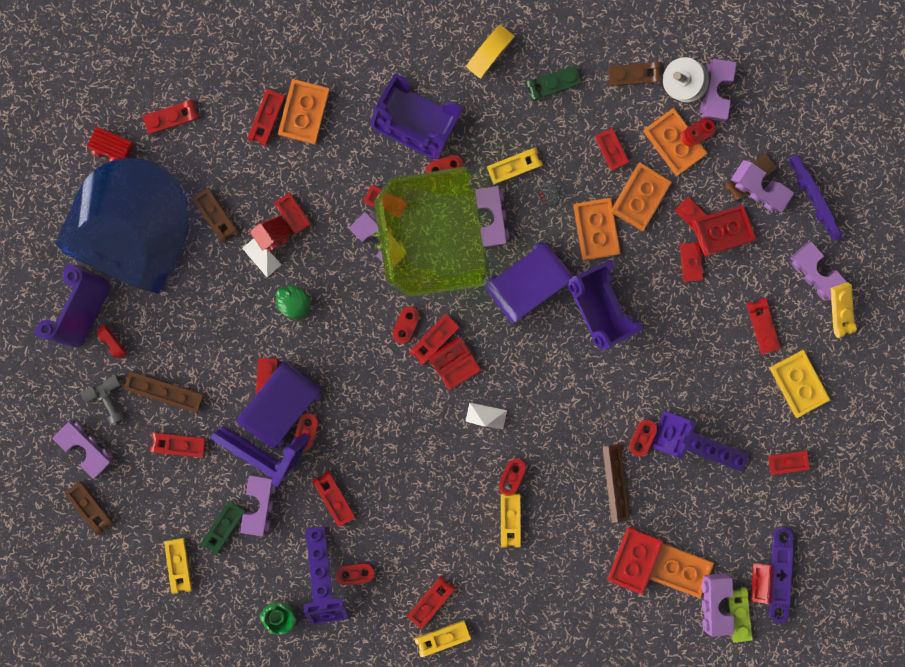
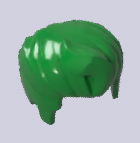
[275,285,311,319]
[260,601,296,635]

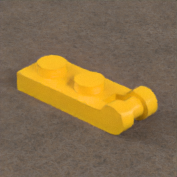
[487,148,543,185]
[831,282,857,338]
[501,494,521,548]
[164,538,192,594]
[414,620,471,657]

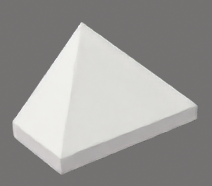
[242,239,281,277]
[466,403,507,429]

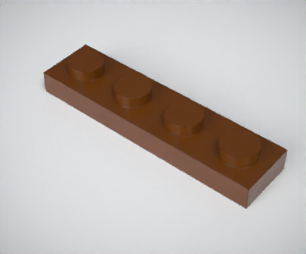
[123,371,204,413]
[603,444,629,523]

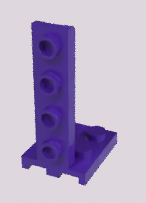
[651,411,749,472]
[210,426,311,487]
[303,526,349,625]

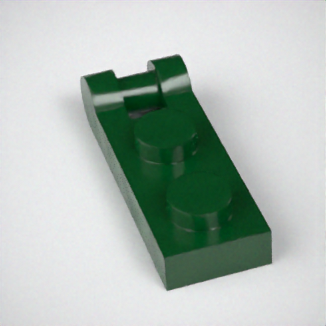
[525,65,581,101]
[200,500,246,555]

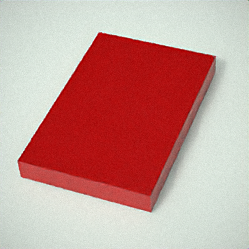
[691,205,757,257]
[607,527,664,595]

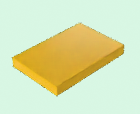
[769,350,830,418]

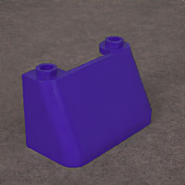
[371,73,463,159]
[484,241,574,324]
[568,260,644,349]
[33,263,110,348]
[236,360,323,449]

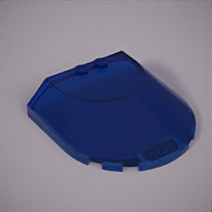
[55,158,190,294]

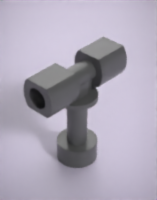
[80,375,125,425]

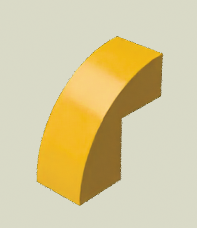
[466,24,515,79]

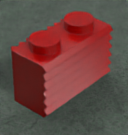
[87,126,135,165]
[250,215,293,251]

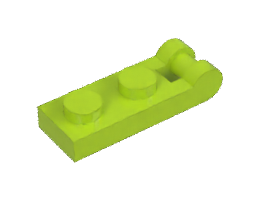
[727,587,753,643]

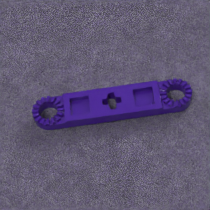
[789,154,843,241]
[769,527,794,623]

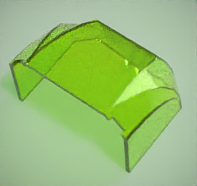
[373,167,487,297]

